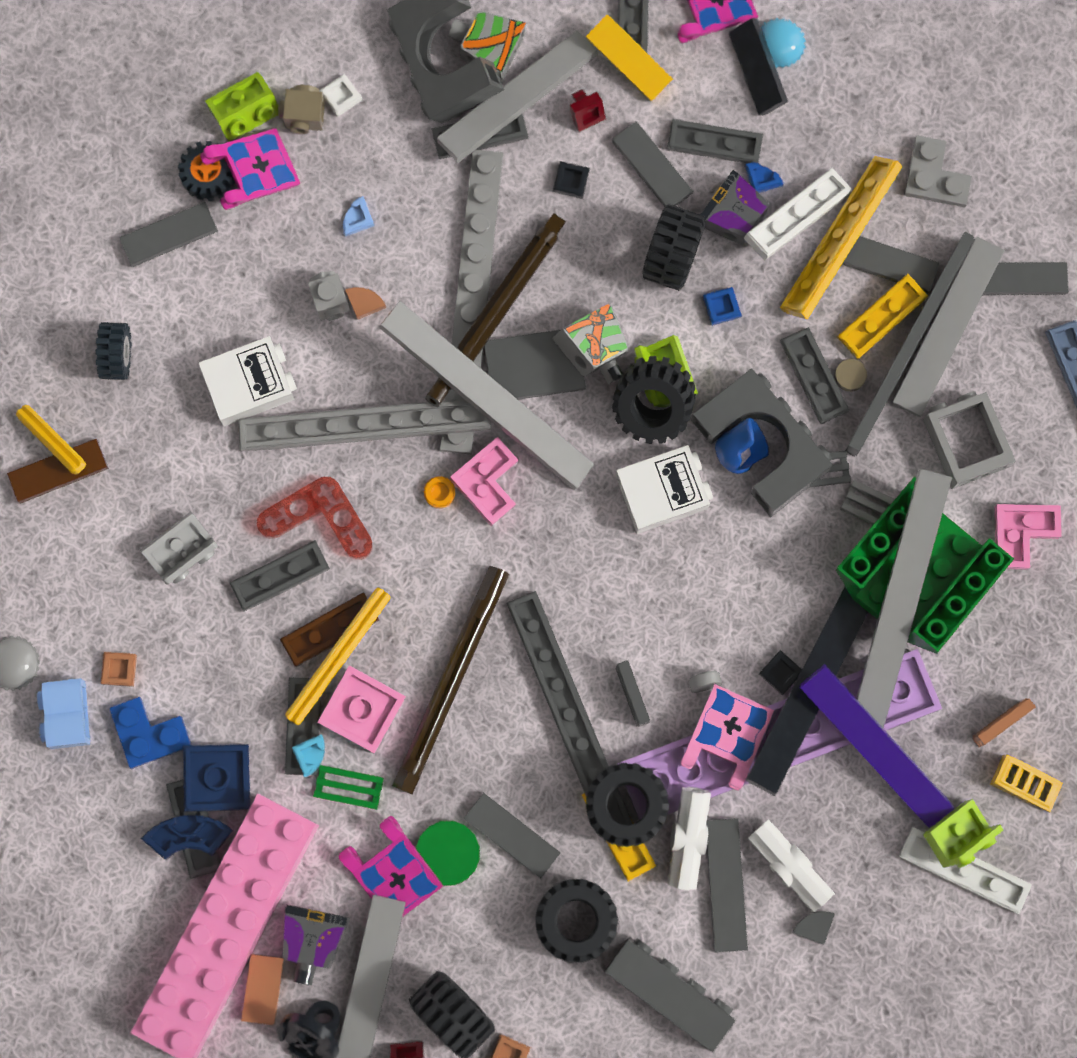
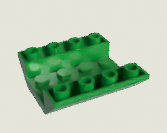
[836,477,1014,654]

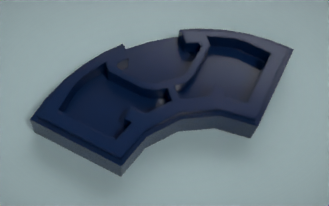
[141,815,234,860]

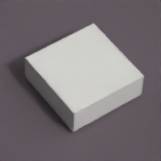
[320,74,362,117]

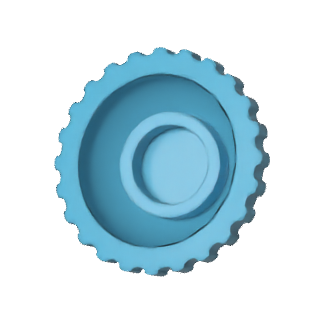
[761,18,806,68]

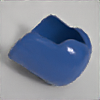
[715,418,769,474]

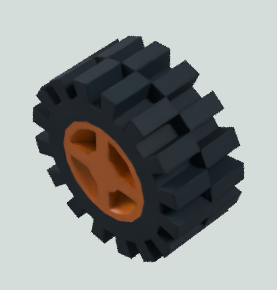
[178,141,235,201]

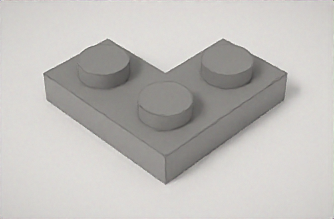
[904,135,972,208]

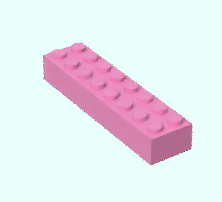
[131,794,319,1058]

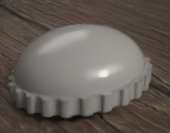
[0,636,40,691]

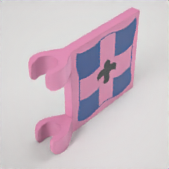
[681,684,774,790]

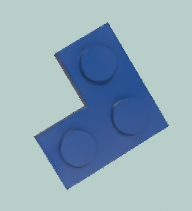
[109,697,192,769]

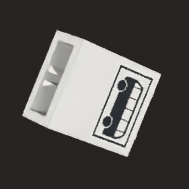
[199,336,297,426]
[615,445,713,534]

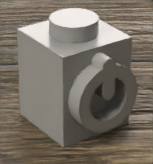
[308,271,350,321]

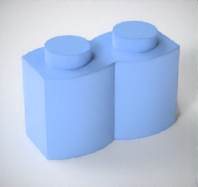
[37,678,90,749]

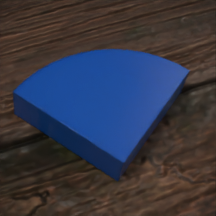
[744,163,784,193]

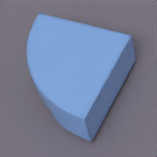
[343,196,374,237]

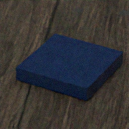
[183,744,250,812]

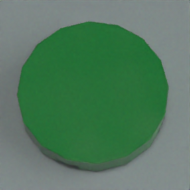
[416,821,480,886]

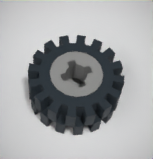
[95,322,132,380]

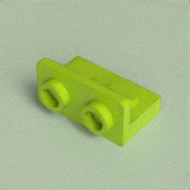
[205,71,279,142]

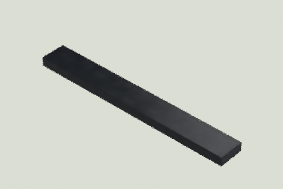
[745,586,868,796]

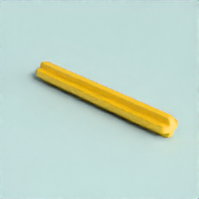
[285,587,390,725]

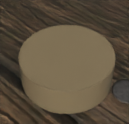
[834,359,867,392]

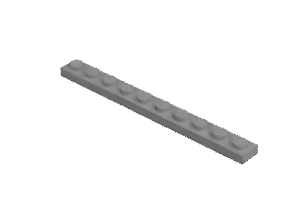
[440,150,503,455]

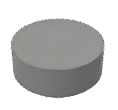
[688,671,722,693]

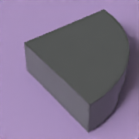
[792,911,835,945]

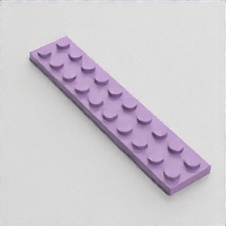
[617,649,942,820]

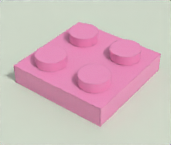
[317,665,406,753]

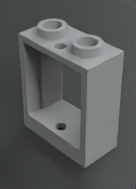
[923,391,1016,489]

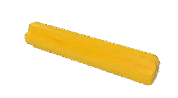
[16,405,86,475]

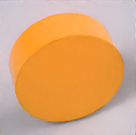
[424,476,456,509]

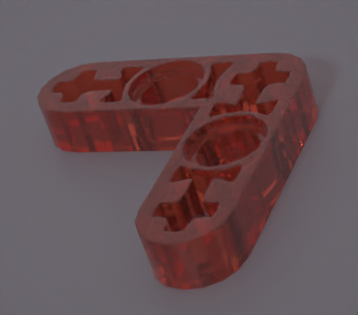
[257,476,373,560]

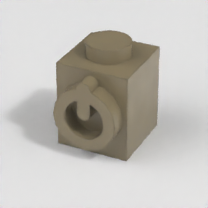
[279,85,325,134]

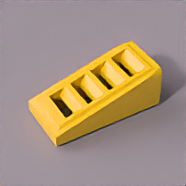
[990,754,1063,812]

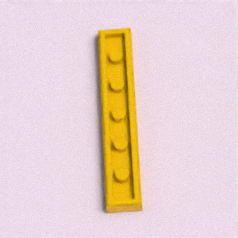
[780,156,902,319]

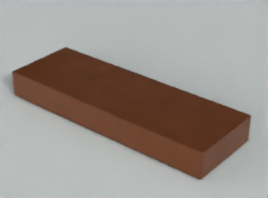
[7,439,109,504]
[280,592,380,667]

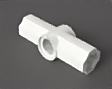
[667,787,711,890]
[747,819,835,913]

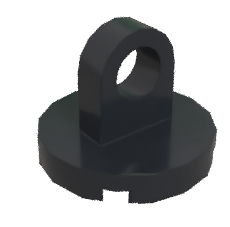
[277,1001,340,1058]

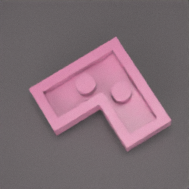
[450,437,518,526]
[995,504,1061,570]

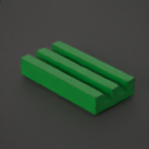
[313,765,384,810]

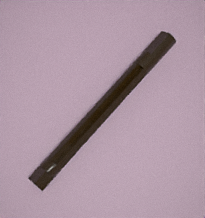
[425,213,566,408]
[392,566,510,795]

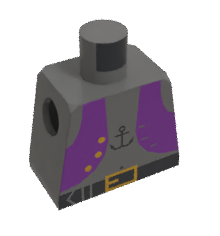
[701,170,769,246]
[283,905,350,986]

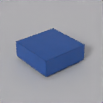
[702,287,742,326]

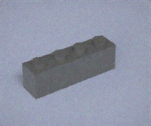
[604,938,736,1053]

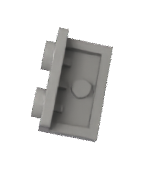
[140,511,218,585]

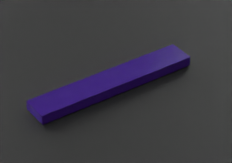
[800,664,955,829]

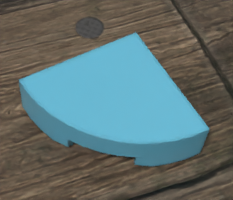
[292,734,325,778]

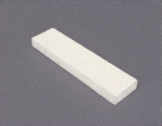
[744,168,853,261]
[899,827,1032,914]

